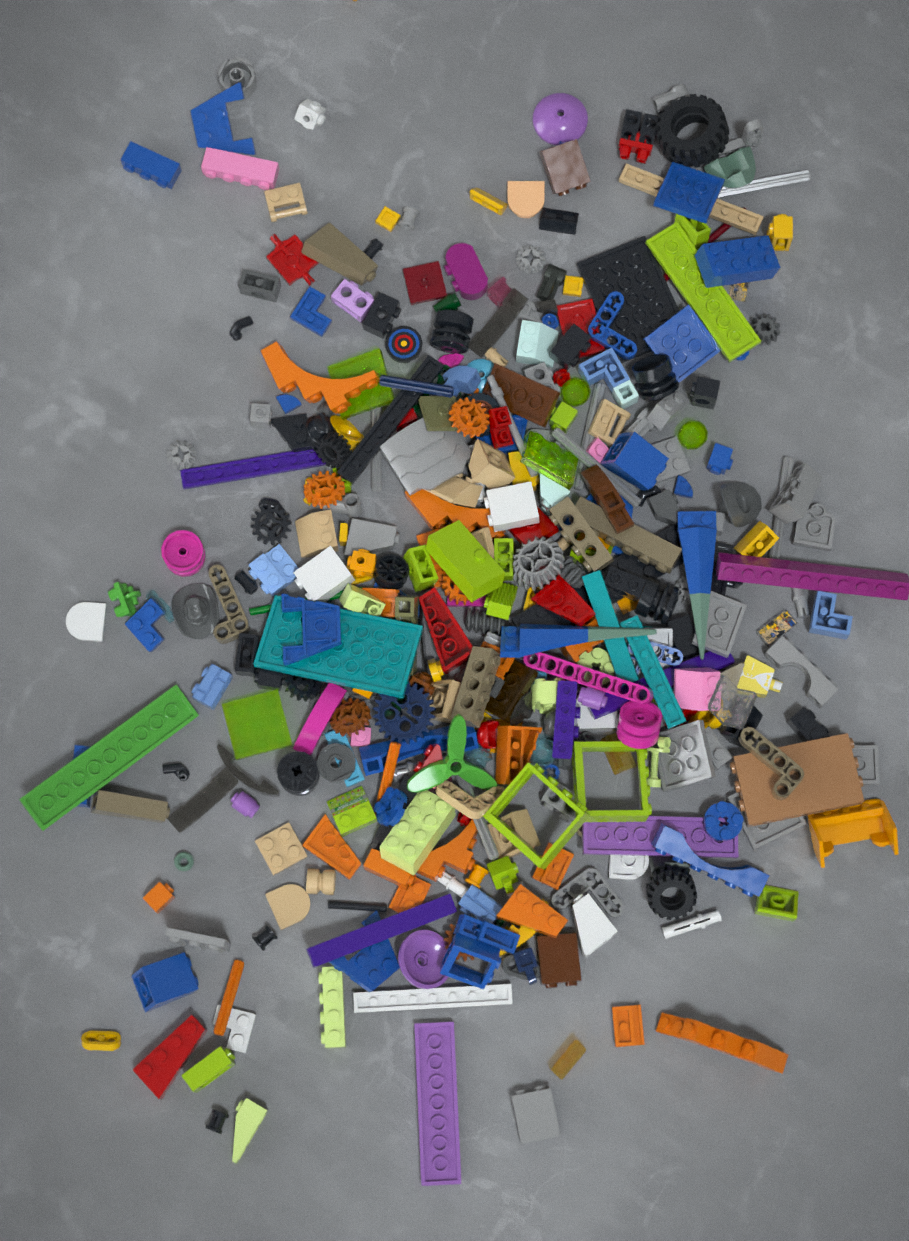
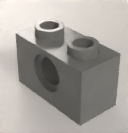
[239,269,281,303]

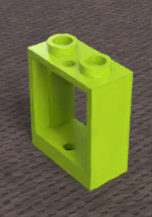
[181,1046,236,1093]

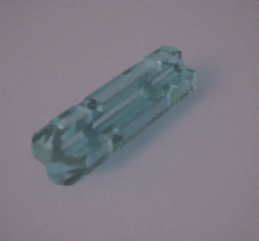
[146,591,174,623]

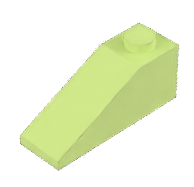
[232,1098,268,1163]

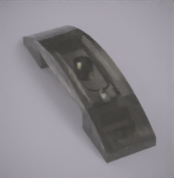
[469,288,529,358]
[217,744,281,798]
[167,767,239,833]

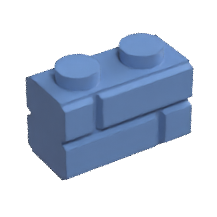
[192,664,233,710]
[458,884,503,924]

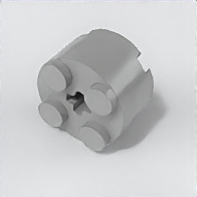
[218,57,257,101]

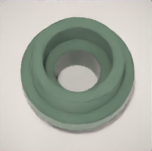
[174,852,194,872]

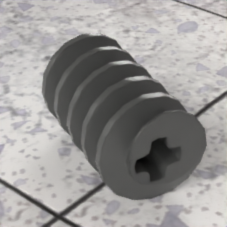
[465,607,506,636]

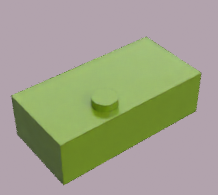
[426,520,505,602]

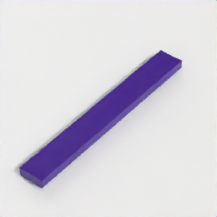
[180,449,326,490]
[588,651,735,720]
[306,894,457,968]

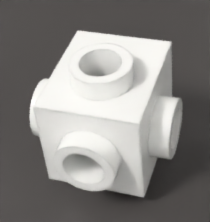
[294,99,326,130]

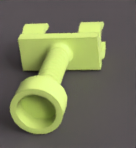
[646,737,671,787]

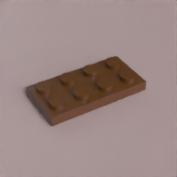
[482,363,560,427]

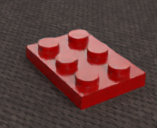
[556,298,605,358]

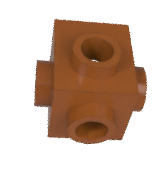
[409,672,436,697]

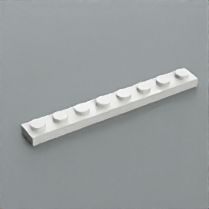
[353,984,513,1013]

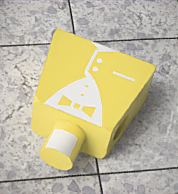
[735,655,783,698]

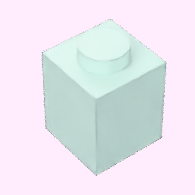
[612,380,639,409]

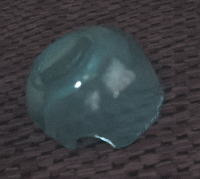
[531,737,557,767]
[463,748,493,768]

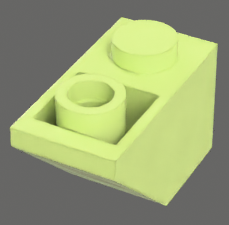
[339,583,386,617]

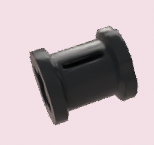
[252,925,278,951]
[205,1109,229,1134]

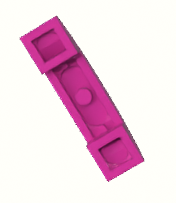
[293,683,347,756]

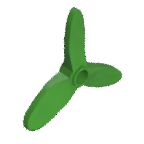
[407,714,498,792]

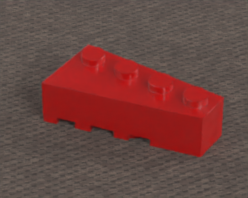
[419,587,473,675]
[132,1015,208,1100]

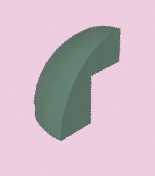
[704,147,756,188]

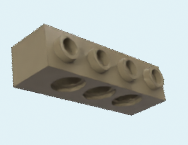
[549,497,614,572]
[451,646,501,728]

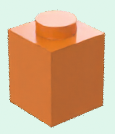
[143,882,175,914]

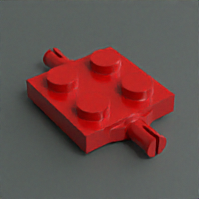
[266,234,319,286]

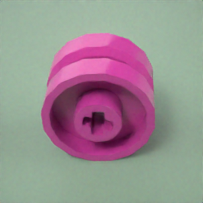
[161,530,206,577]
[616,700,662,749]

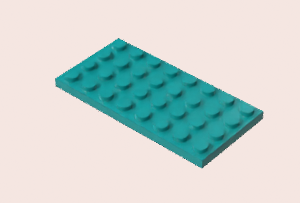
[253,595,423,698]

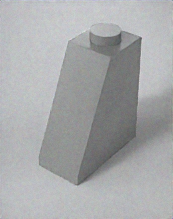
[344,518,400,559]

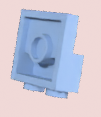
[248,544,299,597]

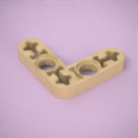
[435,780,506,819]

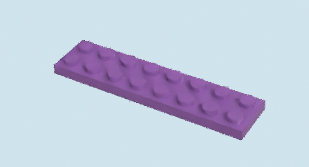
[582,816,739,858]
[414,1022,462,1186]

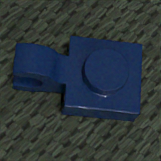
[513,947,538,985]

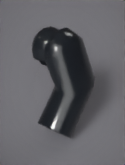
[259,497,287,518]
[163,763,190,781]

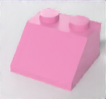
[673,667,720,711]

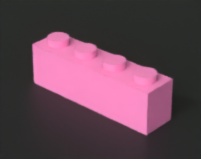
[201,147,280,190]

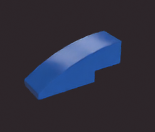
[453,914,520,954]

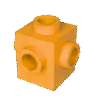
[347,549,377,578]

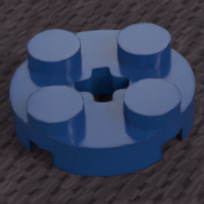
[374,787,407,827]
[703,801,743,841]

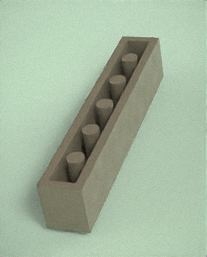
[569,496,682,574]

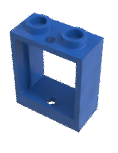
[440,933,501,990]

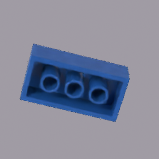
[695,235,781,288]

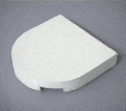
[66,602,107,642]
[608,855,649,880]

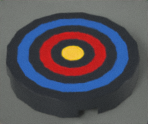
[385,326,423,363]

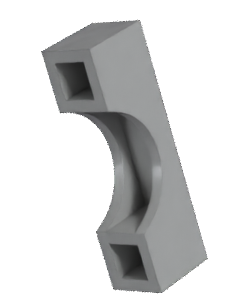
[764,636,838,709]

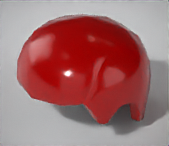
[476,720,500,749]

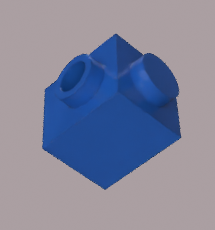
[706,443,733,475]

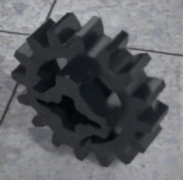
[250,504,292,546]
[282,673,323,702]

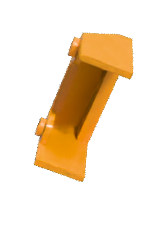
[808,799,899,868]

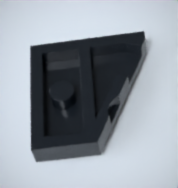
[271,413,312,453]

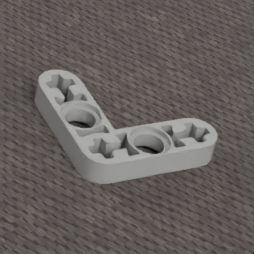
[711,119,764,162]
[551,868,624,918]

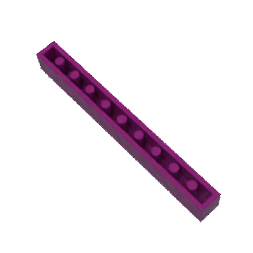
[715,553,909,601]

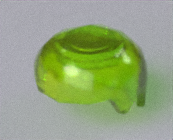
[560,377,591,407]
[677,420,708,450]

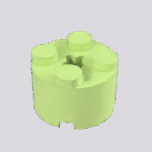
[577,647,615,688]
[530,678,565,714]

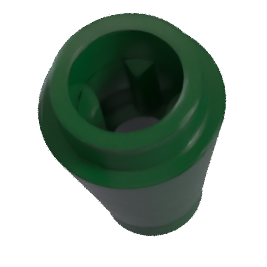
[433,293,462,312]

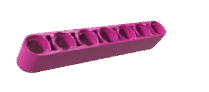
[523,652,653,704]

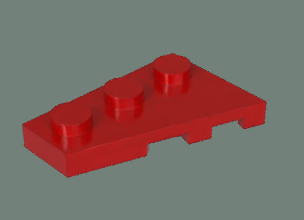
[531,575,596,626]

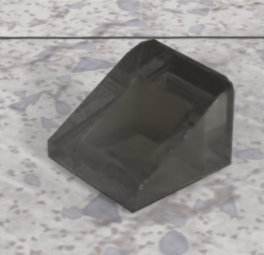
[536,299,558,317]

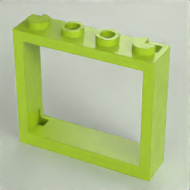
[572,741,652,822]
[483,762,590,869]

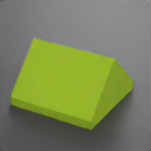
[754,885,799,922]

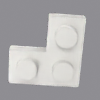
[212,1005,256,1053]

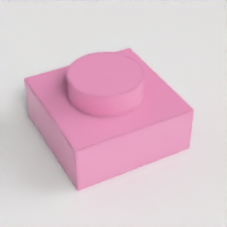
[585,438,609,463]
[350,727,372,747]

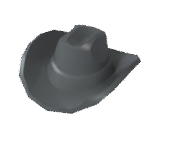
[720,482,762,528]
[172,583,219,639]

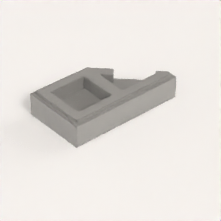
[509,296,542,323]

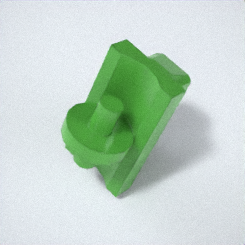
[108,582,141,618]

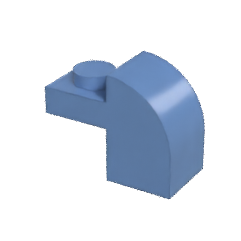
[443,366,482,397]

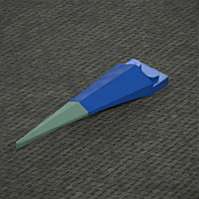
[677,511,717,660]
[500,624,657,658]

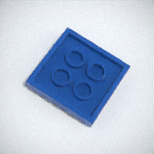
[653,162,725,224]
[643,305,721,383]

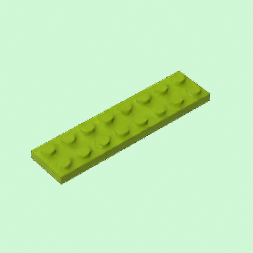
[646,222,761,363]

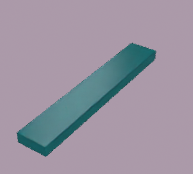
[582,570,639,686]
[620,615,686,729]

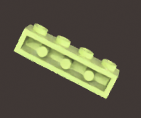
[319,967,346,1049]

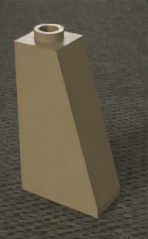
[301,222,378,286]
[90,790,170,823]

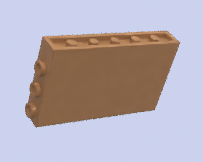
[729,733,864,828]

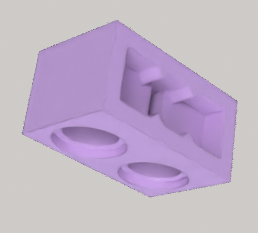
[331,279,374,323]

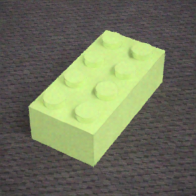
[380,790,456,875]

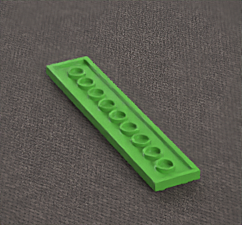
[19,685,199,831]

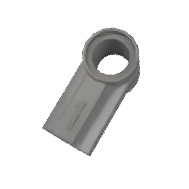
[652,84,690,114]
[624,407,656,438]
[323,493,362,518]

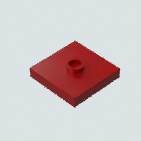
[508,506,559,545]

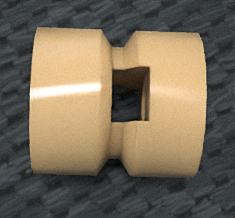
[306,868,336,895]

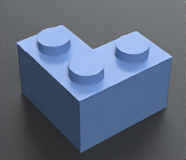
[578,348,630,393]
[808,591,853,640]

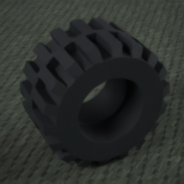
[646,865,697,920]

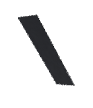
[419,600,428,673]

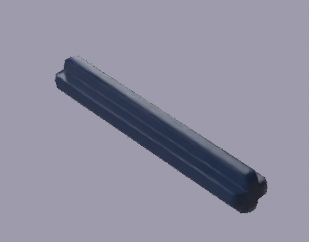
[379,375,454,398]

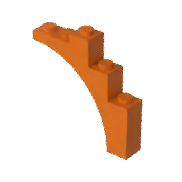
[260,342,380,414]
[405,489,506,542]
[363,819,478,890]
[656,1013,788,1074]

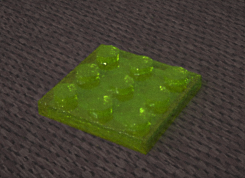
[328,348,395,420]
[520,431,578,490]
[222,689,293,761]

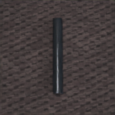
[328,901,387,912]

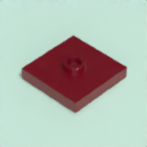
[403,261,447,305]

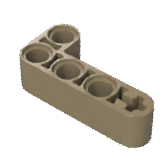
[209,565,250,644]
[739,727,804,800]

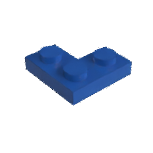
[290,286,332,337]
[125,598,166,652]

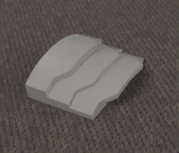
[380,418,472,496]

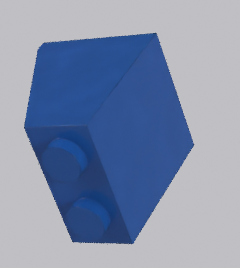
[600,432,669,490]
[131,952,199,1013]

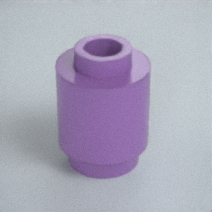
[578,687,608,711]
[231,791,260,819]

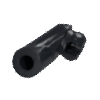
[230,316,253,341]
[638,485,661,507]

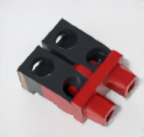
[618,109,659,164]

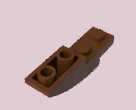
[580,464,634,534]

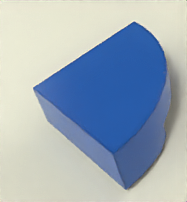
[276,395,302,414]
[674,475,693,499]

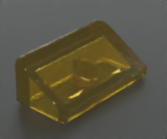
[600,733,636,775]
[551,1040,586,1080]

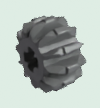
[750,313,781,346]
[560,556,589,588]

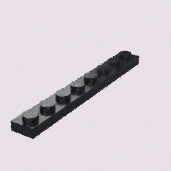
[337,355,444,485]

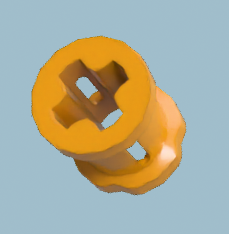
[464,864,489,889]

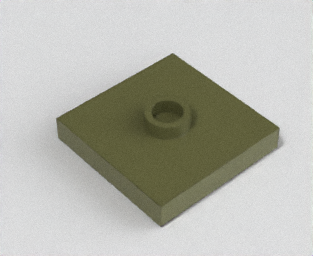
[418,396,458,431]

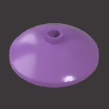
[533,93,588,145]
[398,930,448,989]

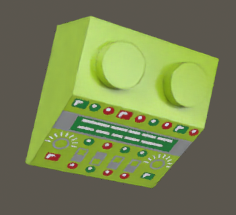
[327,786,378,837]

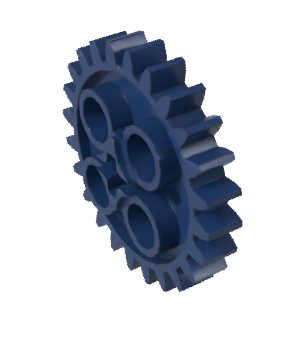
[373,681,436,745]

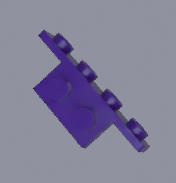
[552,681,581,759]

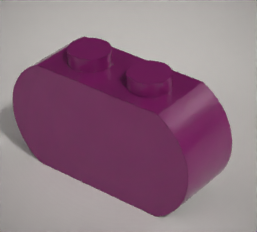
[444,243,488,300]

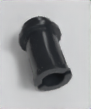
[364,238,384,259]
[234,571,258,595]

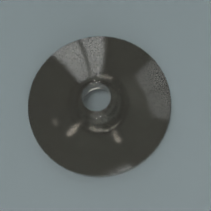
[510,692,533,726]

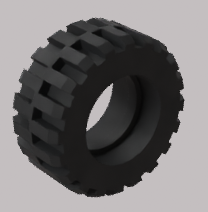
[656,94,729,168]

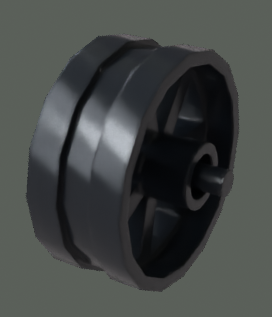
[373,554,410,590]

